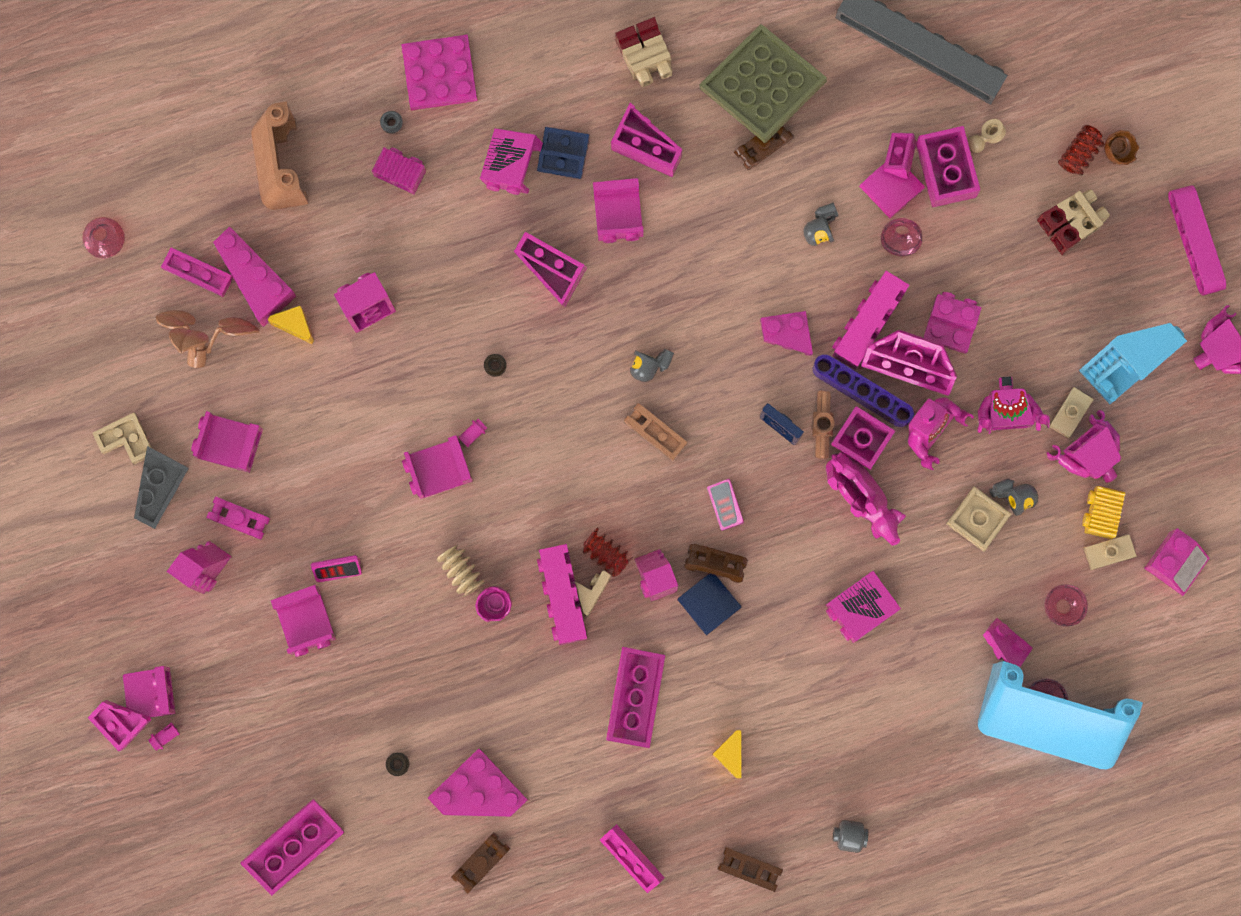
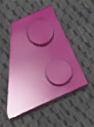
[760,311,813,356]
[983,618,1033,667]
[88,700,152,752]

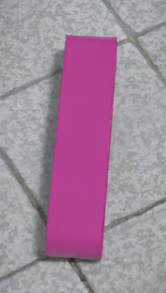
[1168,185,1226,296]

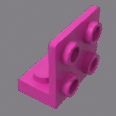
[123,666,176,718]

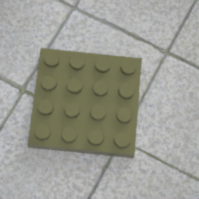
[699,24,827,143]

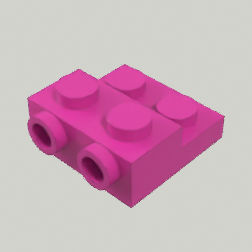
[923,292,982,354]

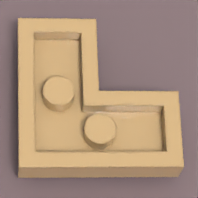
[93,413,153,465]

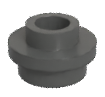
[380,111,403,134]

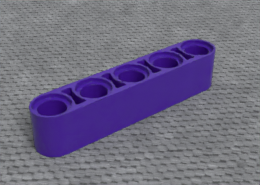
[812,355,914,427]

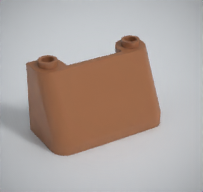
[251,101,308,210]

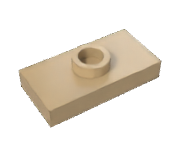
[1050,387,1094,439]
[1083,535,1137,570]

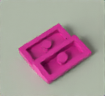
[859,163,925,218]

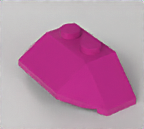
[861,330,957,396]

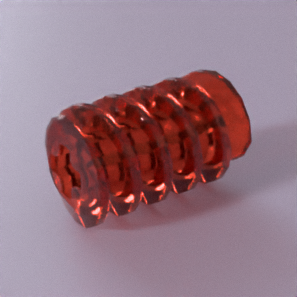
[1058,125,1105,176]
[583,527,634,578]

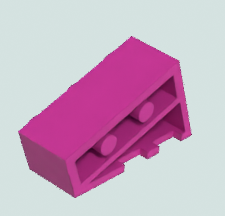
[611,103,682,177]
[514,232,587,307]
[166,541,232,594]

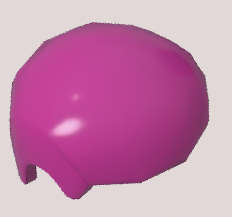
[475,586,512,622]

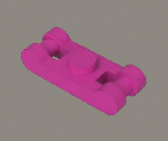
[206,496,270,540]

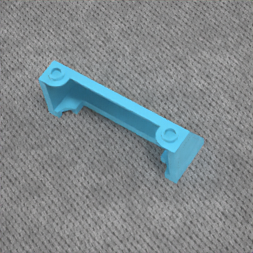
[1079,323,1187,404]

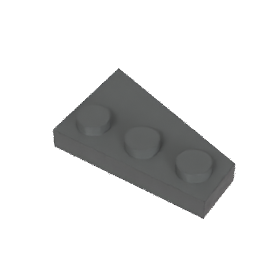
[134,446,189,529]

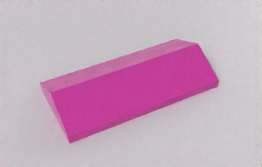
[606,647,665,748]
[240,799,344,896]

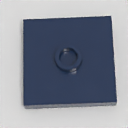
[760,403,804,445]

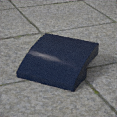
[537,127,590,179]
[677,573,742,636]

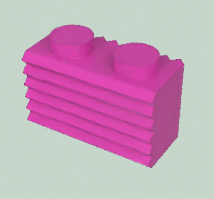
[372,147,426,195]

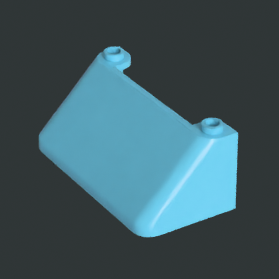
[978,661,1143,769]

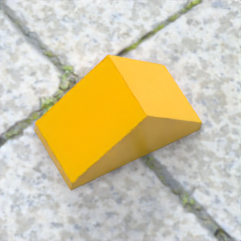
[268,306,314,344]
[712,730,742,778]

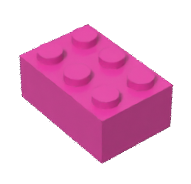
[916,126,980,208]
[334,272,396,333]

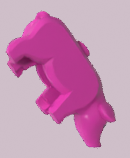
[826,451,906,546]

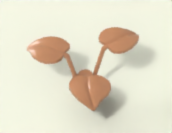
[156,310,260,368]

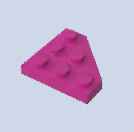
[428,748,528,817]

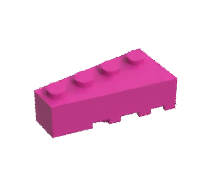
[213,227,296,327]
[832,271,909,370]
[537,544,587,645]

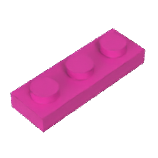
[161,247,233,297]
[600,824,665,893]

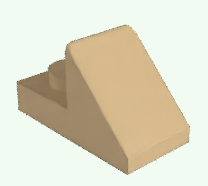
[575,571,611,617]

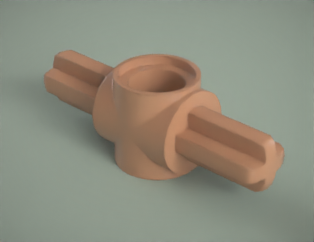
[812,391,834,459]

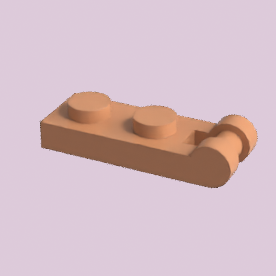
[623,403,688,461]

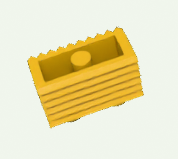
[1082,486,1125,539]

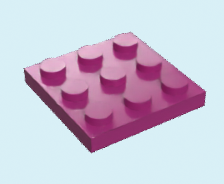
[401,34,477,111]

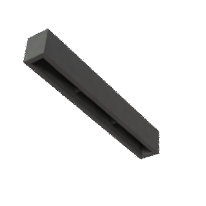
[835,0,1008,105]

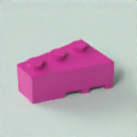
[634,549,678,602]

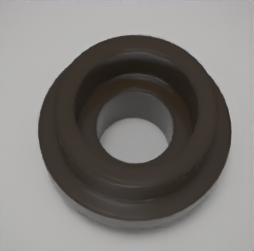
[484,354,507,377]
[386,752,410,776]

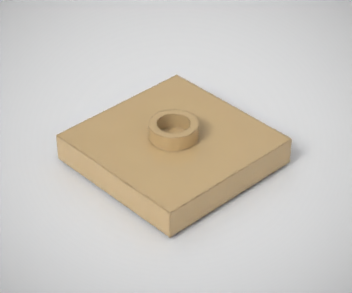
[946,487,1011,552]

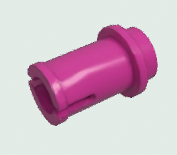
[458,419,487,447]
[148,722,180,751]

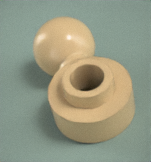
[968,119,1006,153]

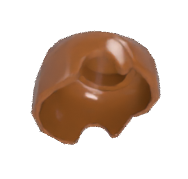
[1104,130,1140,165]

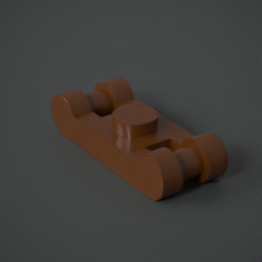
[734,125,794,170]
[684,544,748,583]
[451,832,511,894]
[717,847,783,892]

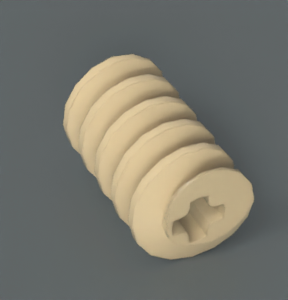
[437,545,485,597]

